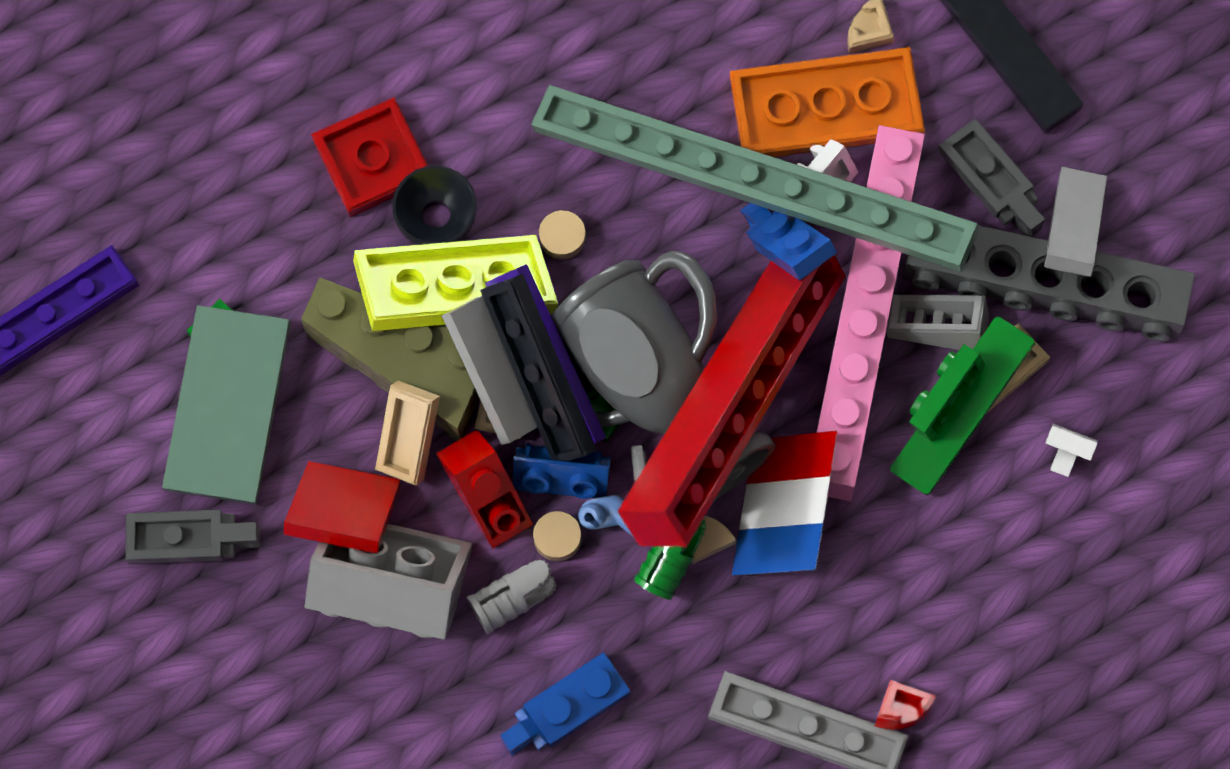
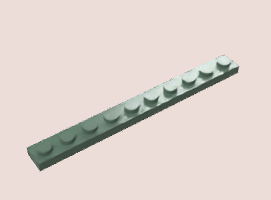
[531,85,979,272]

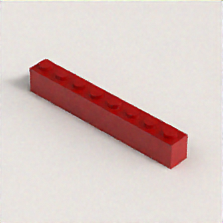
[617,255,846,547]

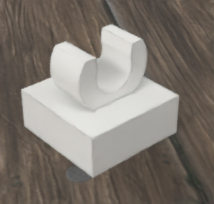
[797,139,858,182]
[1046,423,1098,477]

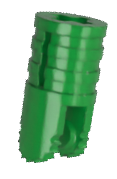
[634,519,707,600]

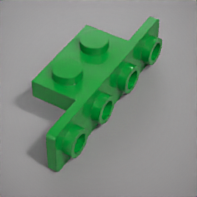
[890,317,1035,496]

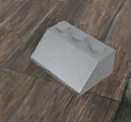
[304,524,472,640]

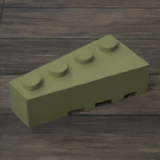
[301,278,480,441]

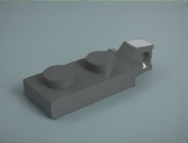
[938,119,1045,237]
[126,510,260,564]

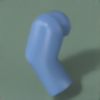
[578,495,633,537]

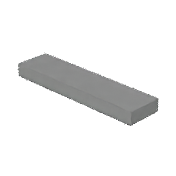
[708,671,908,769]

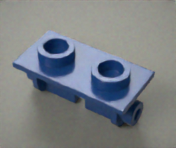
[513,444,611,499]

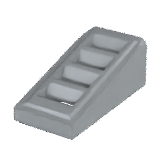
[887,295,989,350]

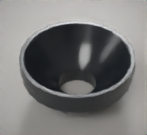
[392,166,477,245]

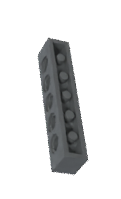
[903,225,1195,342]

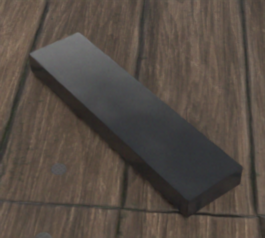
[940,0,1084,134]
[480,273,596,462]

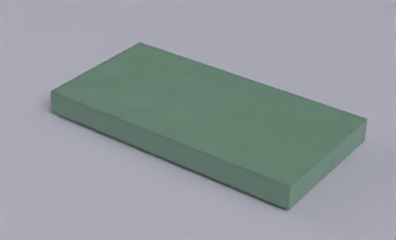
[162,305,291,505]

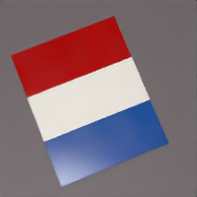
[732,430,838,576]

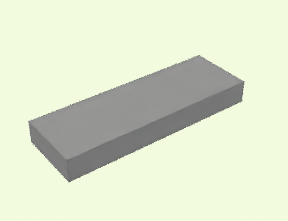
[1044,167,1107,277]
[441,295,537,445]

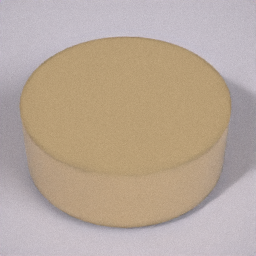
[539,210,586,260]
[533,511,581,561]

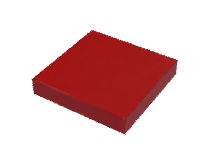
[311,97,428,217]
[283,461,400,553]

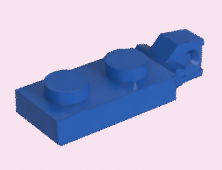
[740,203,837,281]
[500,652,631,756]

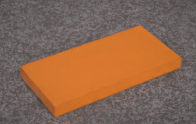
[729,47,925,157]

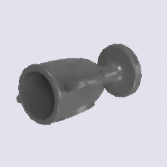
[551,251,777,502]

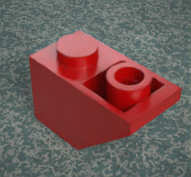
[436,430,533,549]

